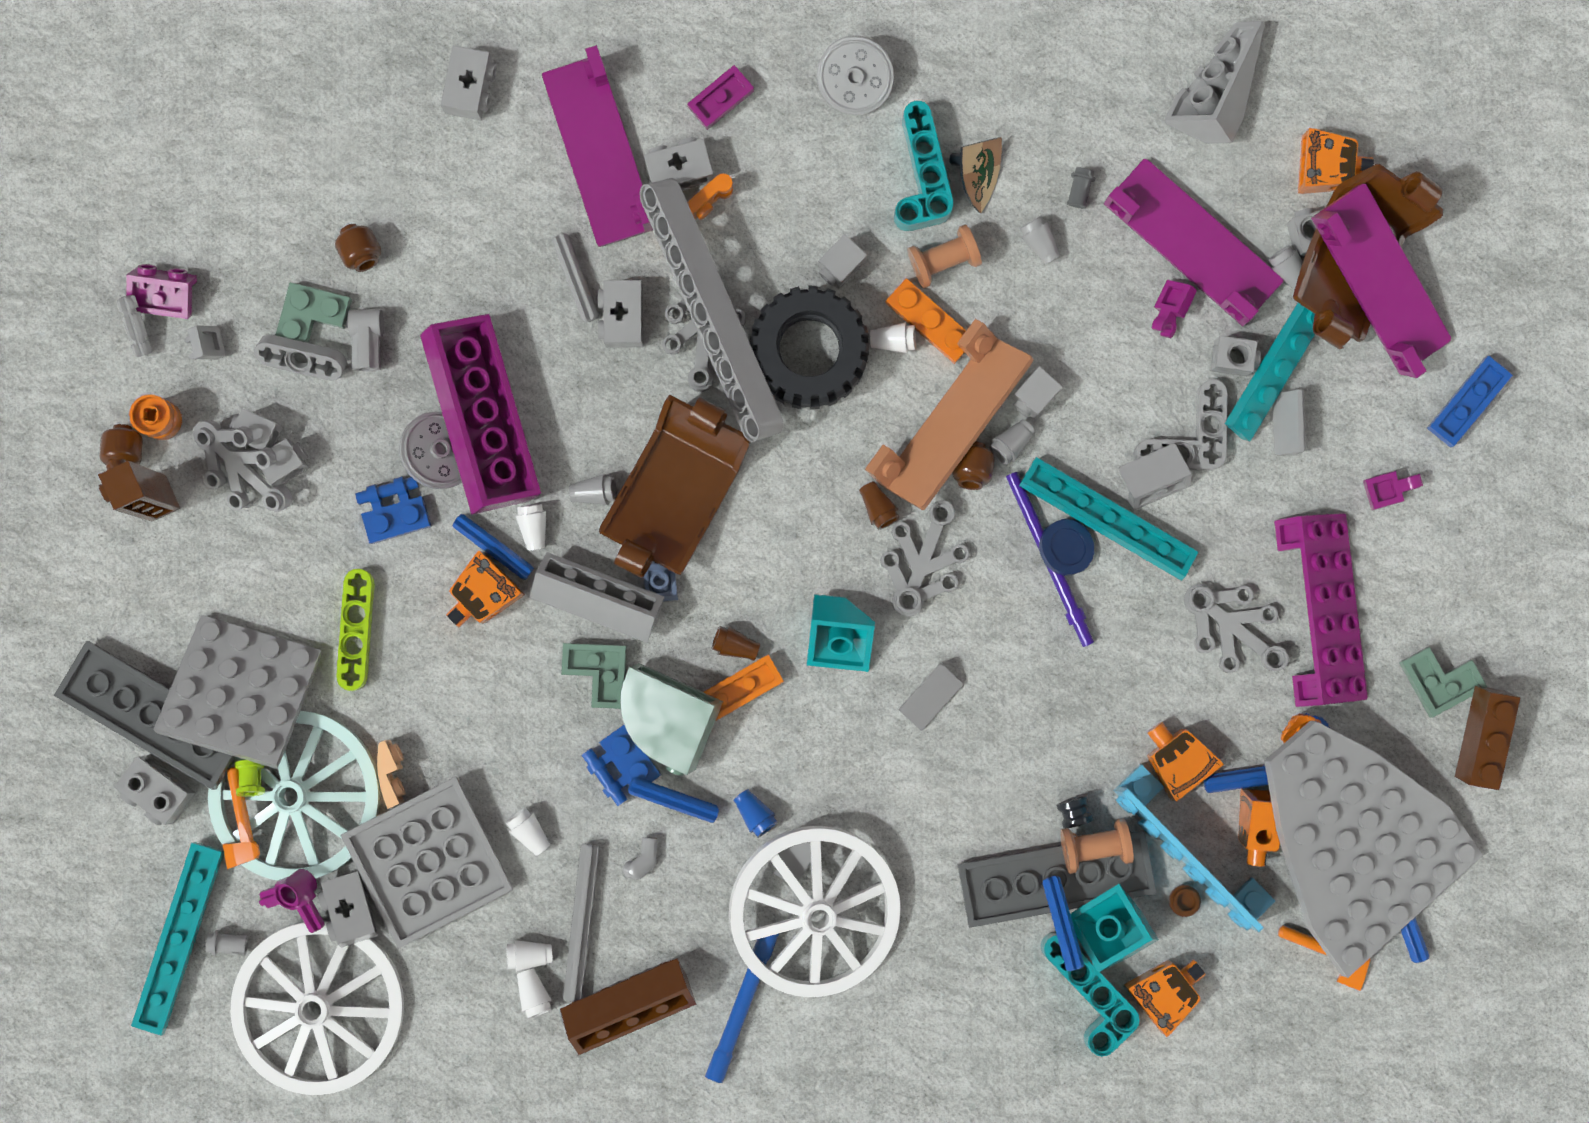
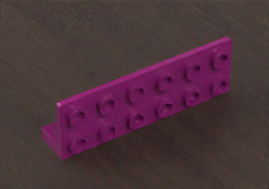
[542,45,653,247]
[1104,159,1283,327]
[1311,184,1451,378]
[1274,514,1368,707]

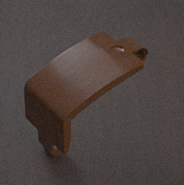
[1293,164,1444,349]
[599,395,751,578]

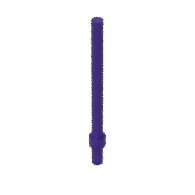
[1006,472,1094,647]

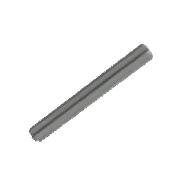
[563,844,599,1002]

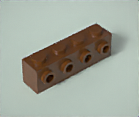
[98,459,181,522]
[560,958,697,1055]

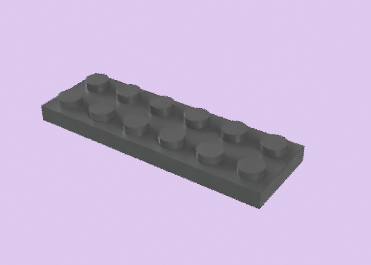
[54,641,235,790]
[957,830,1157,928]

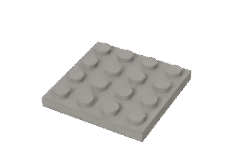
[154,615,322,769]
[340,776,513,949]

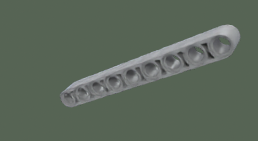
[640,178,783,442]

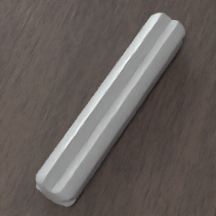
[552,234,599,323]

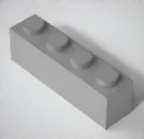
[530,552,664,642]

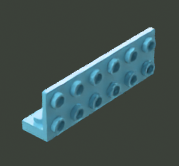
[1113,764,1275,932]

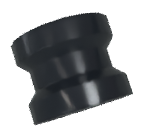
[1056,796,1094,829]

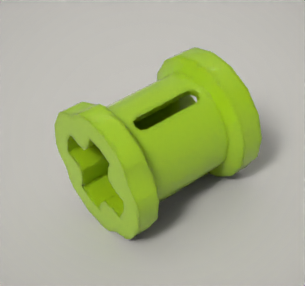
[235,760,265,797]

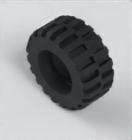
[750,285,870,410]

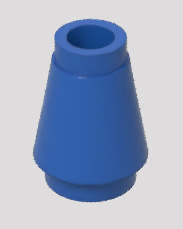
[733,789,778,838]

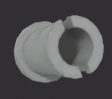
[206,930,248,956]

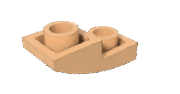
[377,740,406,809]

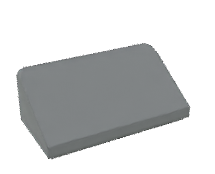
[1273,389,1305,456]
[898,663,963,731]

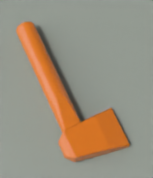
[222,767,260,869]
[1278,925,1370,991]

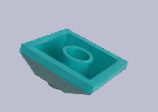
[807,594,875,672]
[1070,884,1159,973]

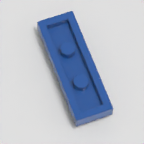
[1427,355,1513,448]

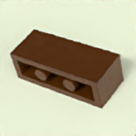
[1454,685,1521,790]

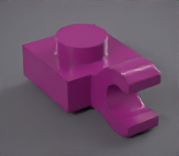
[1151,280,1197,339]
[1363,471,1423,510]

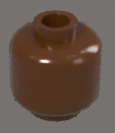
[335,224,381,272]
[99,424,143,466]
[952,441,995,490]

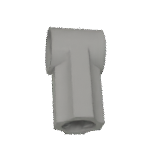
[348,309,384,372]

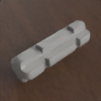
[117,295,152,357]

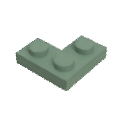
[275,282,352,343]
[561,643,627,709]
[1399,647,1487,718]

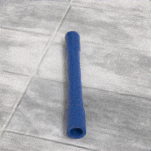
[705,933,780,1083]

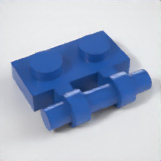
[355,476,432,544]
[581,725,661,807]

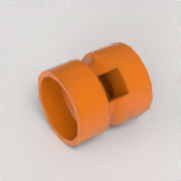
[129,394,182,440]

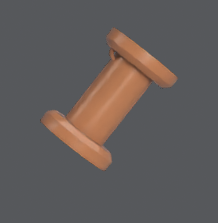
[907,224,982,288]
[1060,818,1134,874]

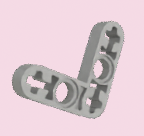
[1133,379,1227,471]

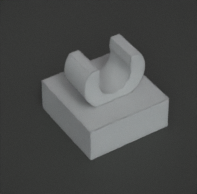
[185,325,226,360]

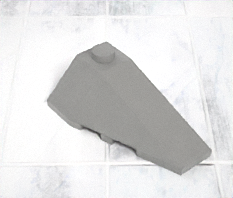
[1164,21,1265,144]

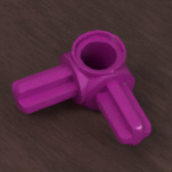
[259,869,325,933]

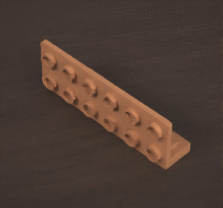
[864,319,1034,510]

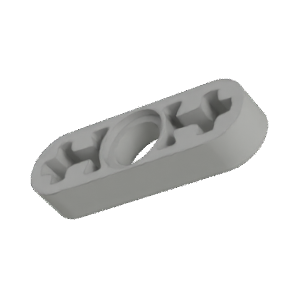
[254,335,347,381]

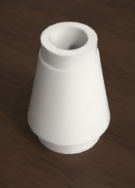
[870,322,916,353]
[515,504,546,550]
[506,807,550,856]
[506,940,552,972]
[516,968,552,1019]

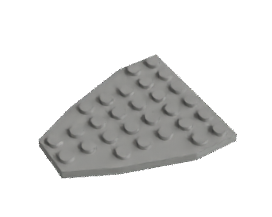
[1264,721,1483,978]

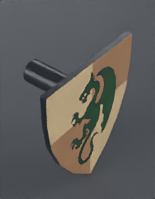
[949,137,1002,213]

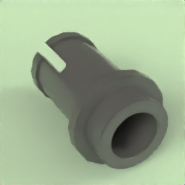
[1067,167,1096,209]

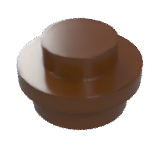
[1169,885,1201,917]

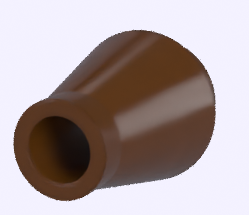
[859,481,899,530]
[711,625,760,661]

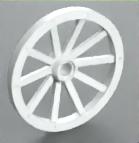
[729,826,900,997]
[230,920,404,1095]

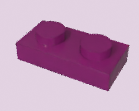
[687,65,754,130]

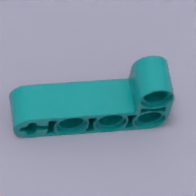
[894,101,953,231]
[1040,932,1140,1057]

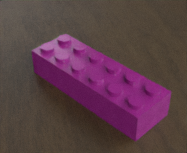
[420,314,541,515]

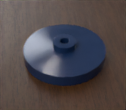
[1039,519,1094,576]

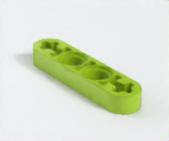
[336,569,375,691]

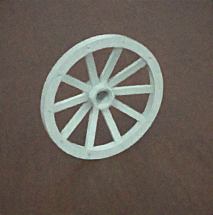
[208,711,381,880]

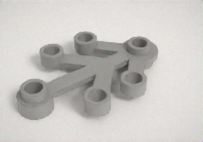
[662,277,746,392]
[193,420,292,512]
[880,500,969,617]
[1184,584,1289,673]

